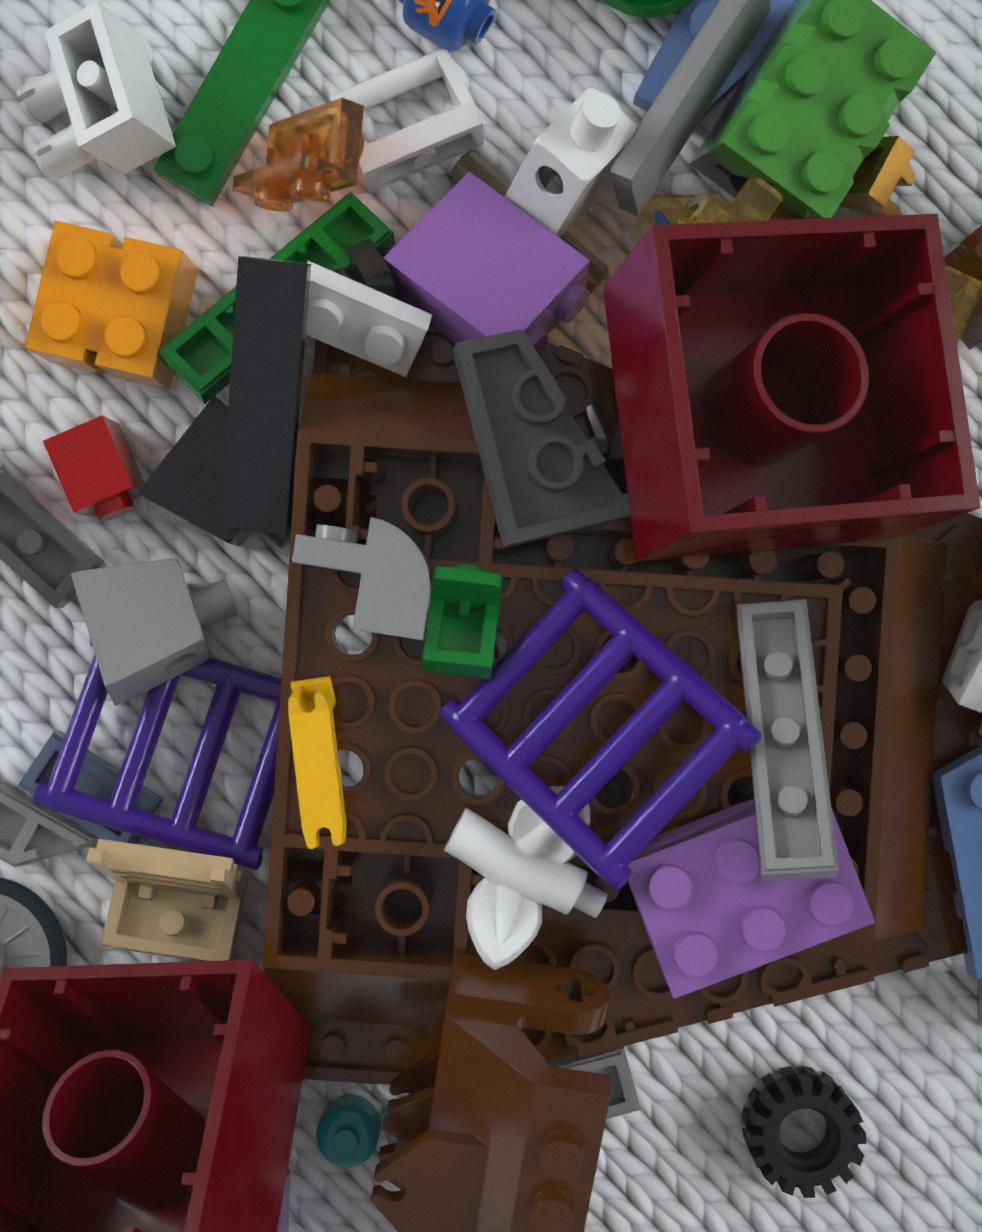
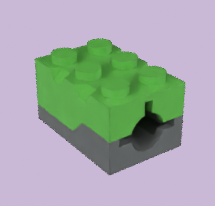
[690,0,936,219]

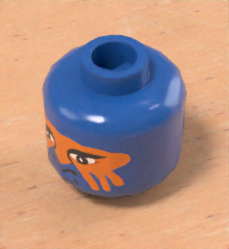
[398,0,496,52]

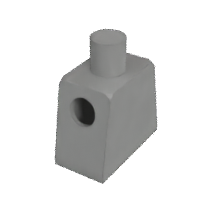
[71,558,237,705]

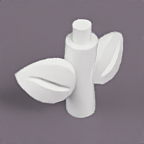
[444,786,608,970]

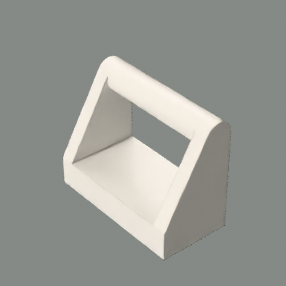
[329,49,484,193]

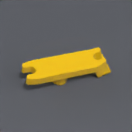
[288,676,347,849]

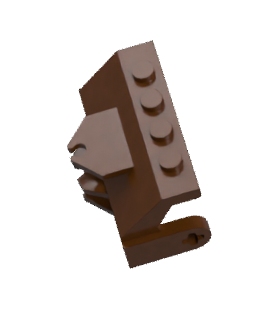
[371,952,611,1232]

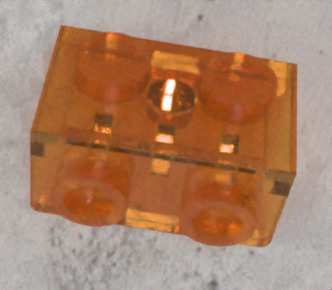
[232,97,364,211]

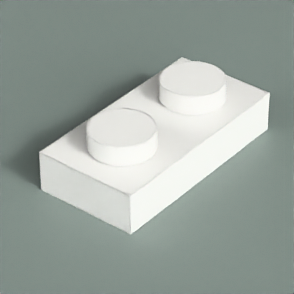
[306,261,432,377]

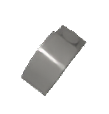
[292,517,432,640]

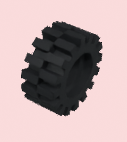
[741,1066,866,1198]

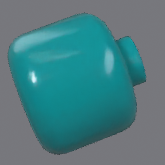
[316,1094,381,1168]

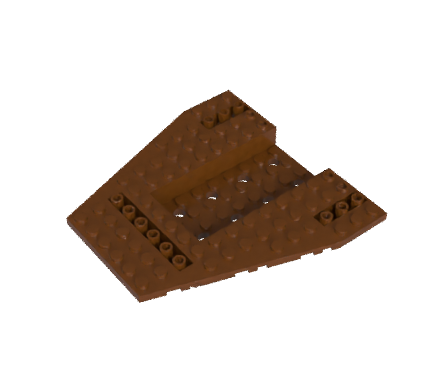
[263,325,982,1085]

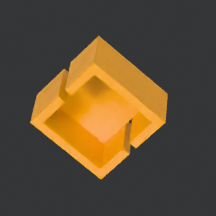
[25,220,199,390]

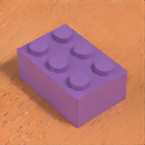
[627,798,875,999]

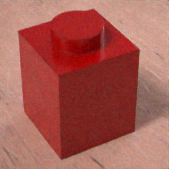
[43,415,145,522]

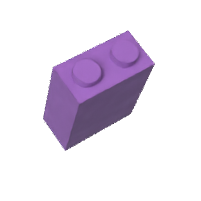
[383,172,590,356]

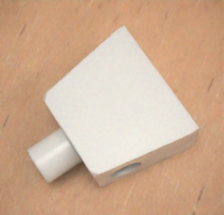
[505,88,638,238]

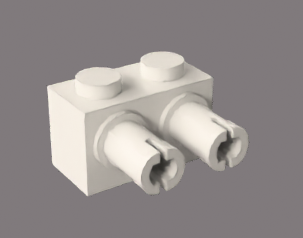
[16,1,176,182]

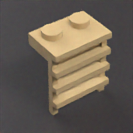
[86,839,249,961]

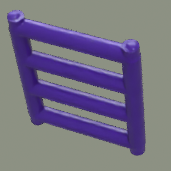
[439,568,762,890]
[32,639,282,870]

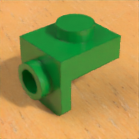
[422,564,503,679]

